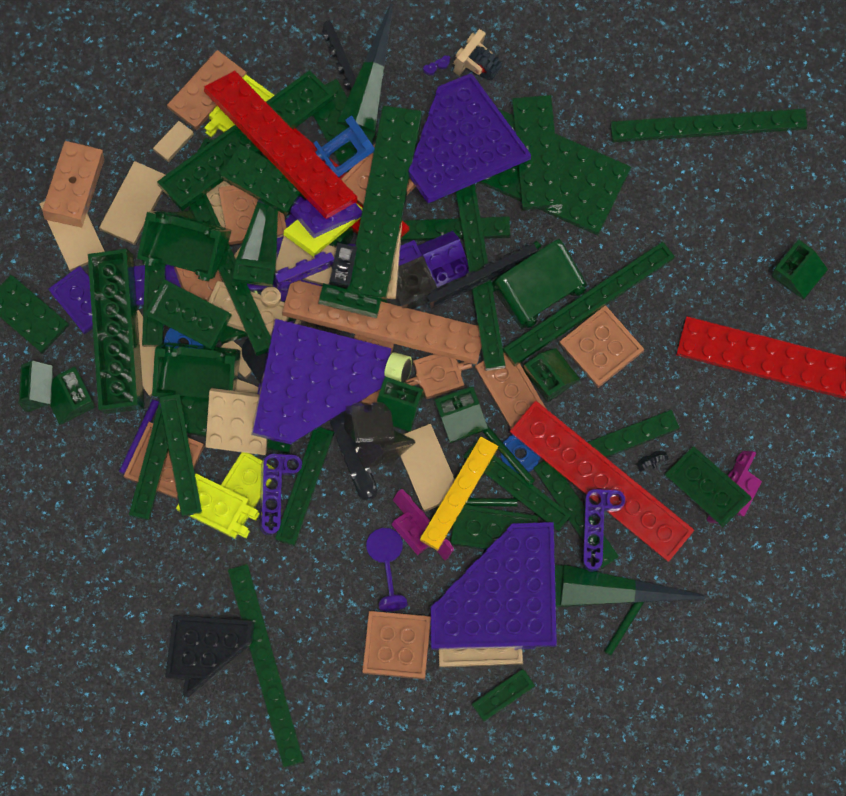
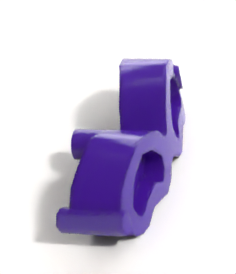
[423,56,450,75]

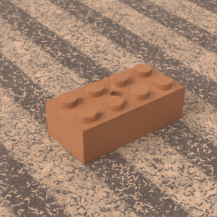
[42,141,104,228]

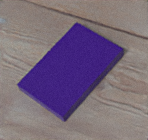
[48,266,93,335]

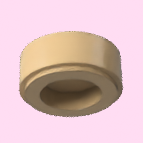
[261,287,281,308]

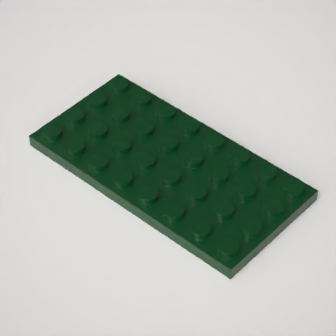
[478,109,631,236]

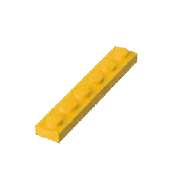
[420,437,498,551]

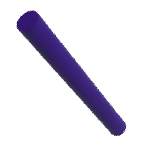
[119,400,159,474]

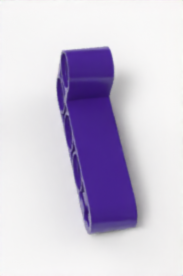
[259,454,302,535]
[583,489,625,572]

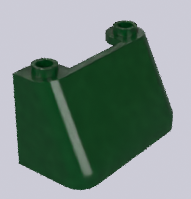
[137,211,232,281]
[495,239,587,330]
[152,342,241,399]

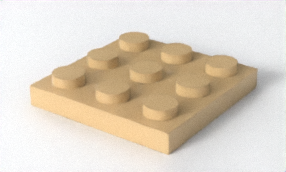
[206,388,268,455]

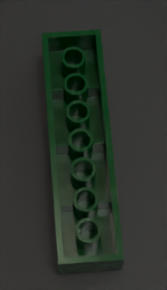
[88,249,144,414]

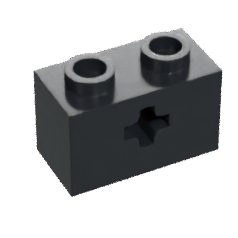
[329,243,357,289]

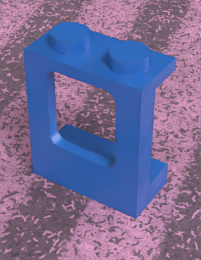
[314,115,375,177]

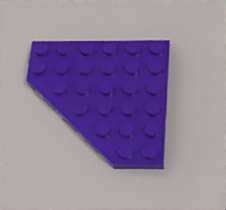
[408,73,531,203]
[251,319,392,445]
[431,522,557,650]

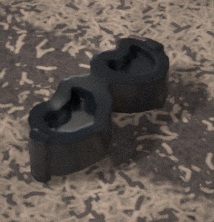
[638,451,669,472]

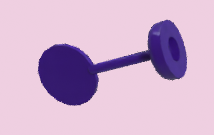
[366,528,408,612]

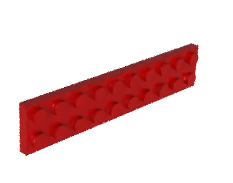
[204,71,358,219]
[676,317,846,399]
[510,400,694,562]

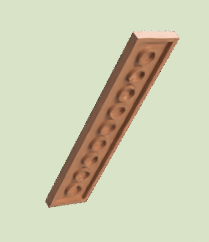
[282,281,481,365]

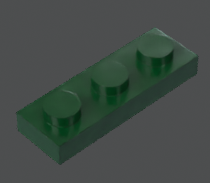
[318,283,382,318]
[472,669,535,722]

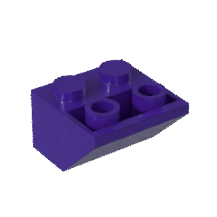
[418,231,469,288]

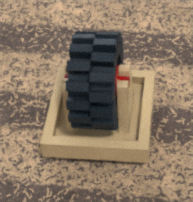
[453,29,502,80]

